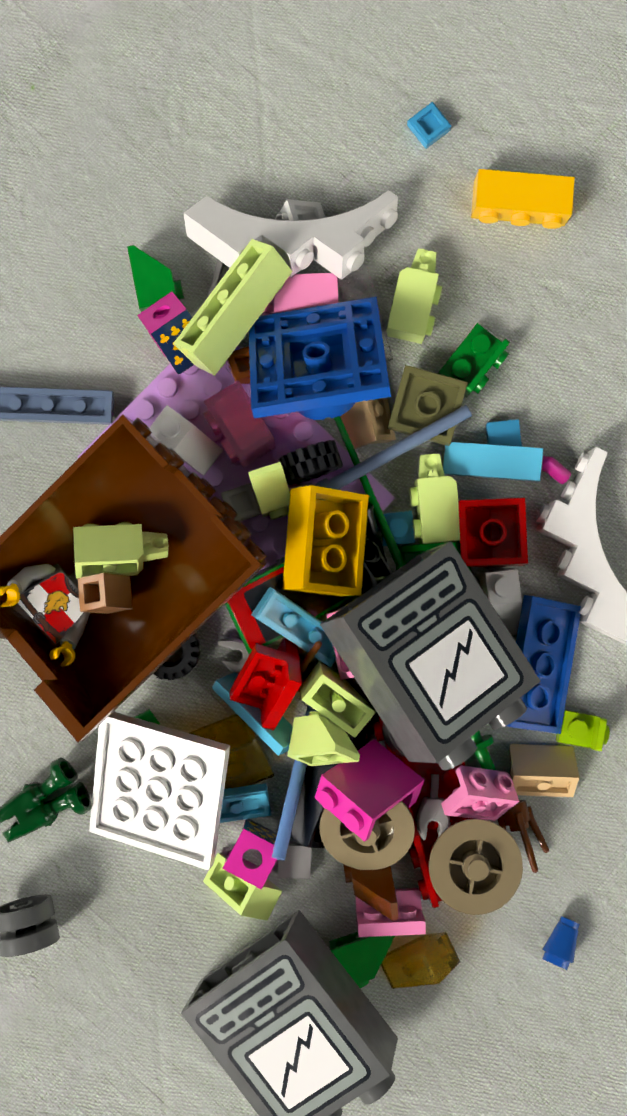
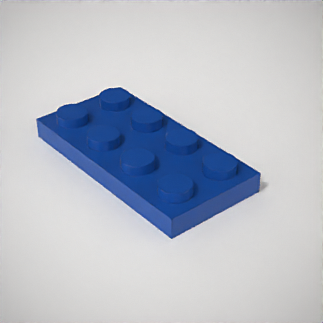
[507,595,581,734]

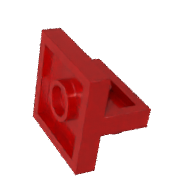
[229,637,302,730]

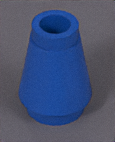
[542,916,580,970]

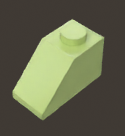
[248,462,290,520]
[300,661,376,738]
[287,711,360,766]
[203,853,282,921]

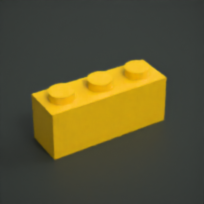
[471,169,575,229]

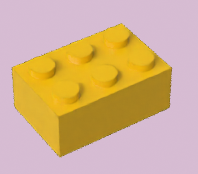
[282,485,369,596]

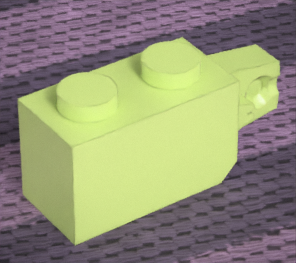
[385,248,442,344]
[409,454,460,545]
[73,522,169,578]

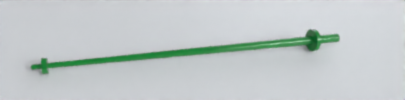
[334,416,497,771]

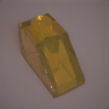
[381,932,460,989]

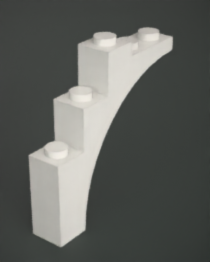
[184,190,398,280]
[536,447,627,645]

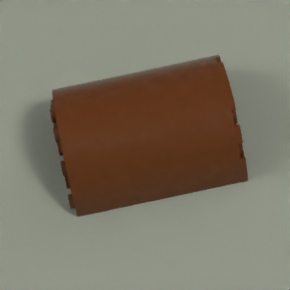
[0,415,267,743]

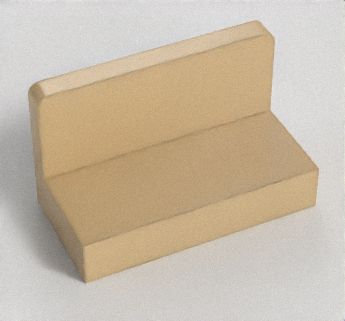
[340,397,396,449]
[509,744,580,797]

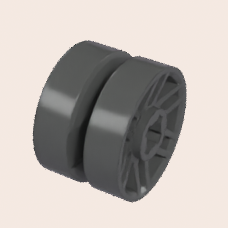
[0,894,60,957]

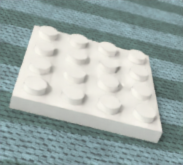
[89,712,230,870]

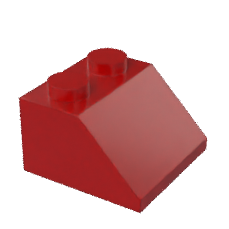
[458,498,528,567]

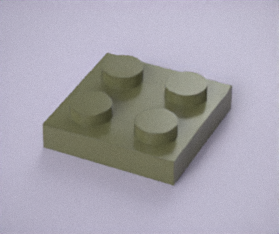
[387,365,468,446]

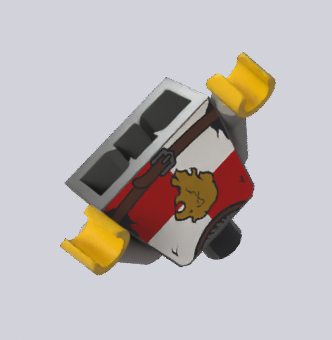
[0,564,90,667]

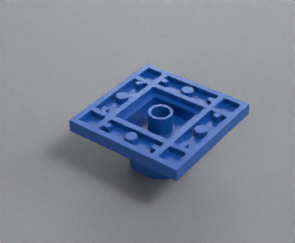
[249,296,391,420]

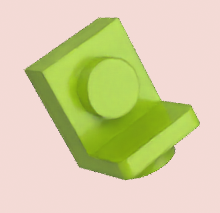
[555,710,610,751]

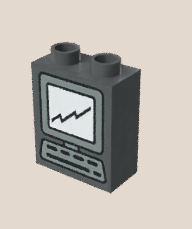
[320,541,541,770]
[181,910,398,1116]

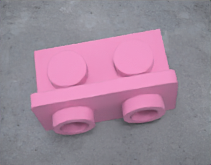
[441,766,519,821]
[355,888,426,937]

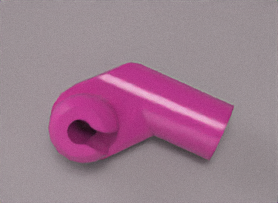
[541,456,571,484]

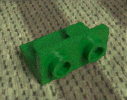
[438,323,510,398]

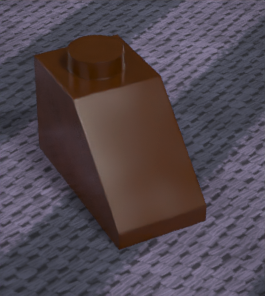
[343,864,399,921]

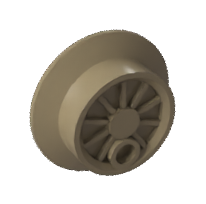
[320,801,415,870]
[429,819,523,915]

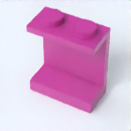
[315,739,424,842]

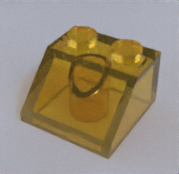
[189,714,274,789]

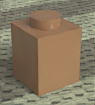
[78,573,133,614]

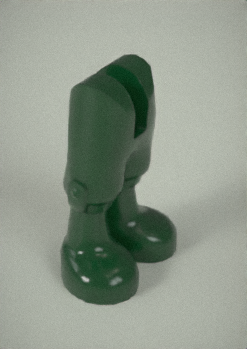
[0,757,92,842]

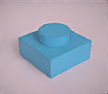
[382,511,416,547]

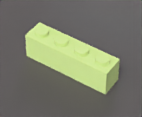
[173,239,293,376]

